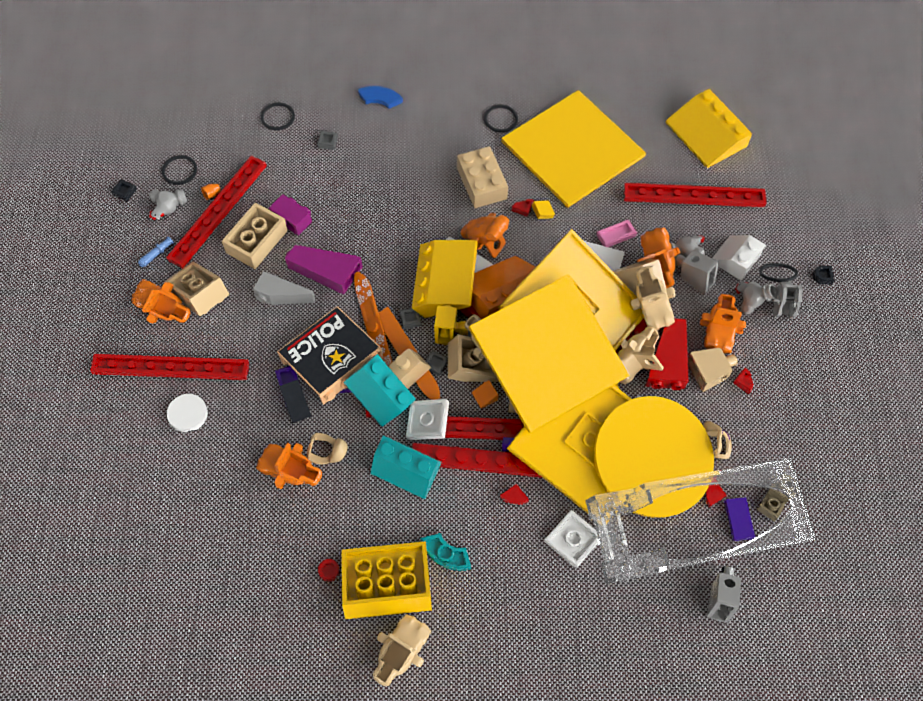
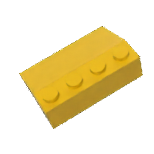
[665,89,752,168]
[412,240,478,318]
[341,541,432,619]

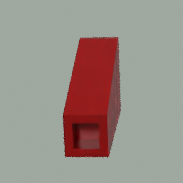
[646,318,688,390]

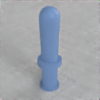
[138,236,174,267]

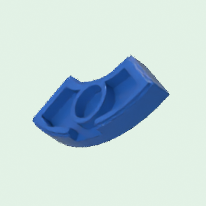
[358,86,403,109]

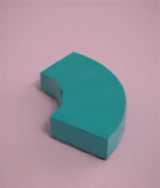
[420,533,471,571]

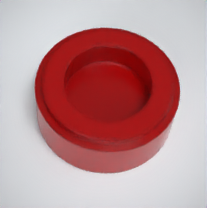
[318,559,340,582]

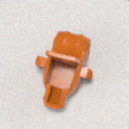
[460,213,509,258]
[637,228,680,288]
[131,279,191,323]
[700,294,746,354]
[256,443,322,489]

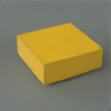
[532,201,555,219]

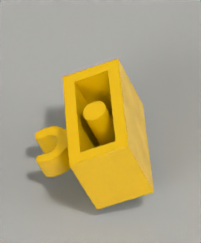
[434,305,468,345]

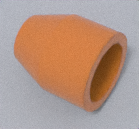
[201,183,221,200]

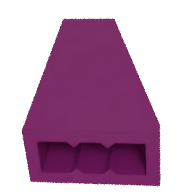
[285,245,363,295]

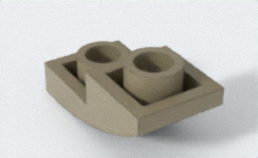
[757,475,796,522]

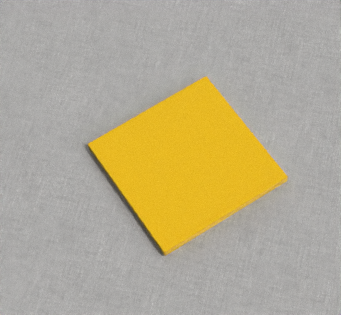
[501,90,646,208]
[498,229,644,351]
[468,274,630,433]
[507,385,631,526]

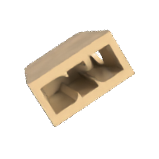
[688,348,738,392]
[389,349,431,389]

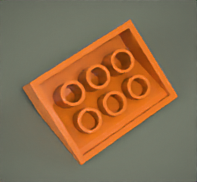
[471,256,535,319]

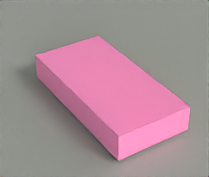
[596,220,637,247]

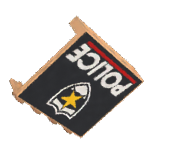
[277,306,383,405]

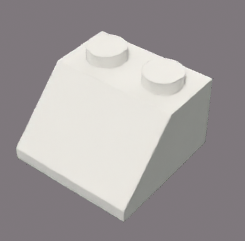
[713,235,766,280]

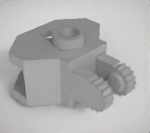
[772,281,803,319]

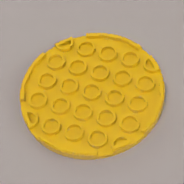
[594,396,714,518]

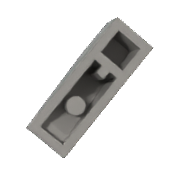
[253,271,315,305]

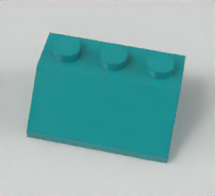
[343,354,416,427]
[370,436,442,499]

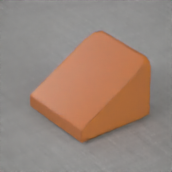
[472,380,498,409]

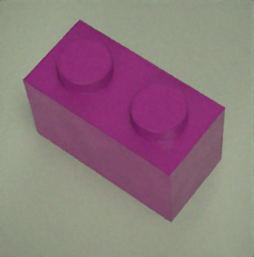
[268,194,312,236]

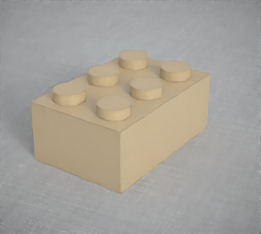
[457,146,508,209]
[222,203,288,269]

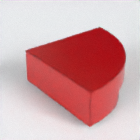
[511,199,535,217]
[733,368,754,394]
[705,479,727,508]
[500,484,529,505]

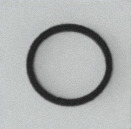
[261,102,295,131]
[484,104,518,133]
[162,155,197,185]
[759,263,798,282]

